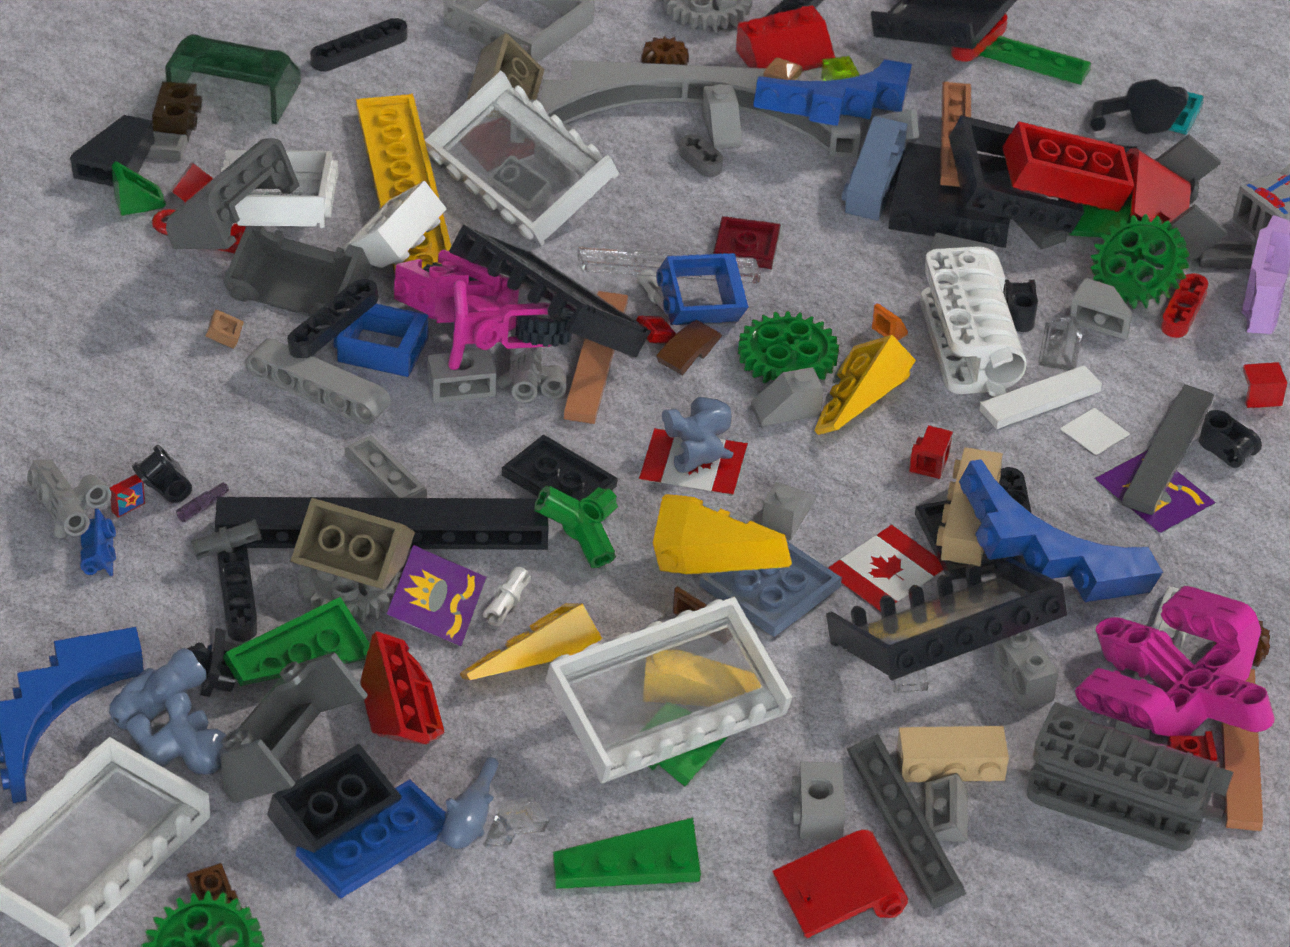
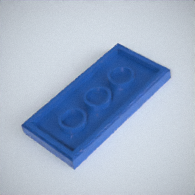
[296,779,446,899]

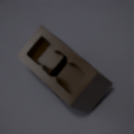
[152,81,202,142]

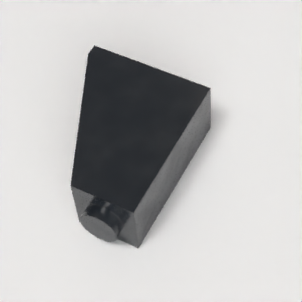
[70,115,155,187]

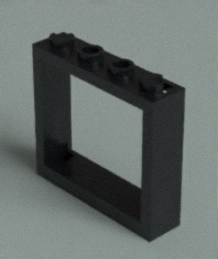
[949,115,1085,233]

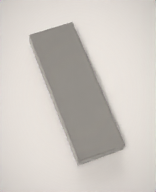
[345,435,427,498]

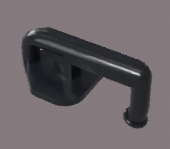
[1089,79,1188,134]

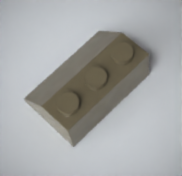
[466,33,545,120]
[290,498,415,590]

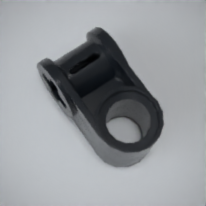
[1003,279,1038,332]
[1199,410,1262,468]
[132,444,192,503]

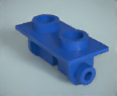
[80,508,116,576]

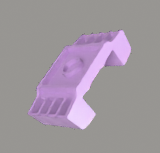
[1242,215,1290,334]

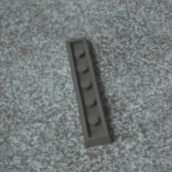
[1122,384,1214,515]
[847,734,966,910]

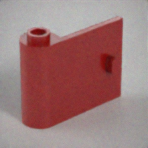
[1126,148,1191,224]
[772,829,908,939]

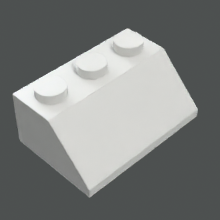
[343,181,447,268]

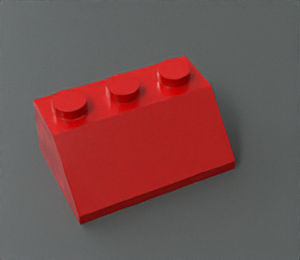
[736,5,836,71]

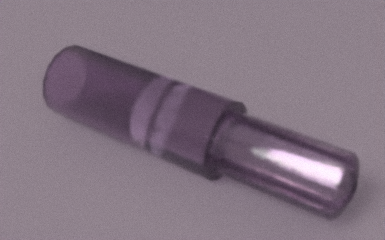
[176,482,229,522]

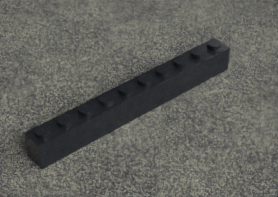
[215,497,549,550]

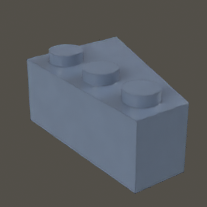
[842,116,908,221]

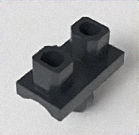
[187,628,240,698]

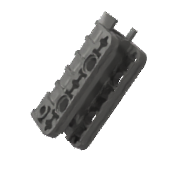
[1027,702,1234,851]

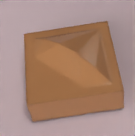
[763,57,802,80]
[205,309,244,349]

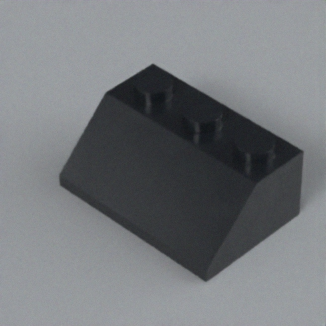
[267,744,402,853]

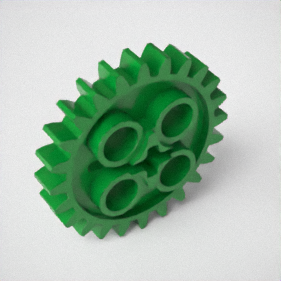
[1090,214,1190,309]
[738,311,839,384]
[142,891,265,947]

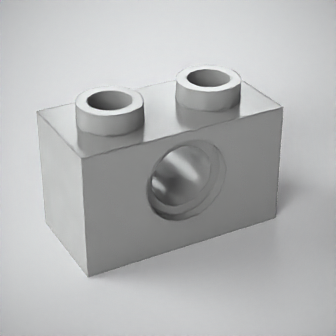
[427,349,496,403]
[792,762,845,840]

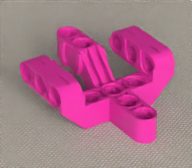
[1075,586,1275,736]

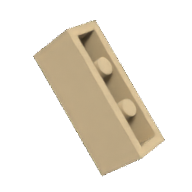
[896,726,1009,783]

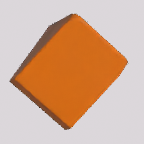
[872,303,908,340]

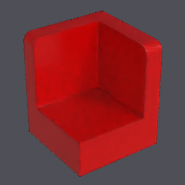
[171,162,214,202]
[1243,362,1288,408]

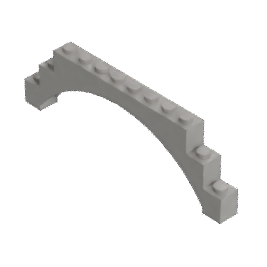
[511,60,861,158]

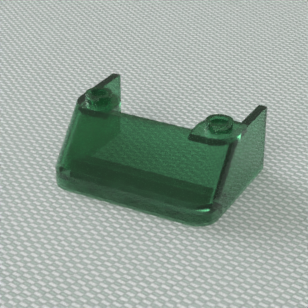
[165,35,301,125]

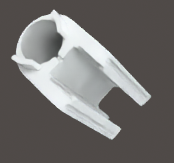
[920,247,1027,397]

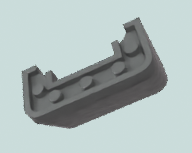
[166,138,300,249]
[223,226,372,317]

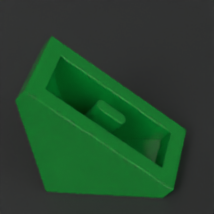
[112,161,167,216]

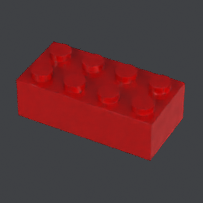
[1003,121,1135,212]

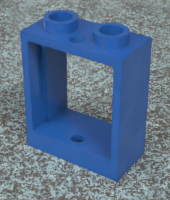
[656,253,749,325]
[333,304,429,377]

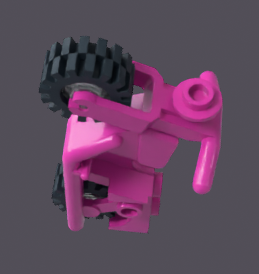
[394,250,573,370]

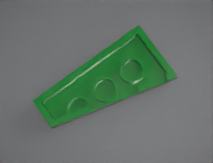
[223,596,370,686]
[553,817,701,889]

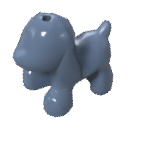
[662,397,734,473]
[109,648,207,730]
[126,692,226,775]

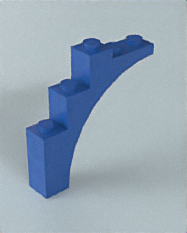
[753,59,912,126]
[959,459,1163,602]
[0,627,144,803]

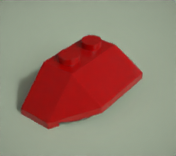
[360,631,445,745]

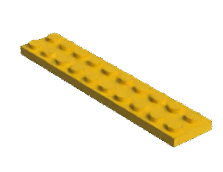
[356,94,451,275]

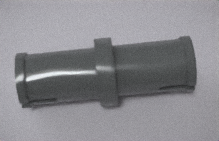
[191,519,262,560]

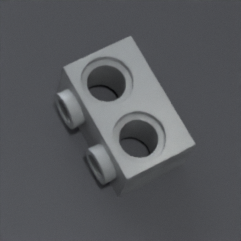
[992,630,1059,710]

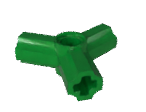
[534,486,618,568]

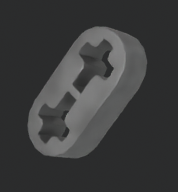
[679,134,723,177]

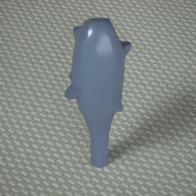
[437,757,499,849]

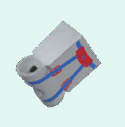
[1232,164,1290,238]

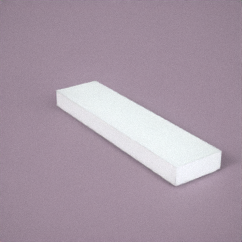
[979,365,1102,429]

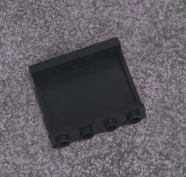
[870,0,1017,49]
[888,142,1018,248]

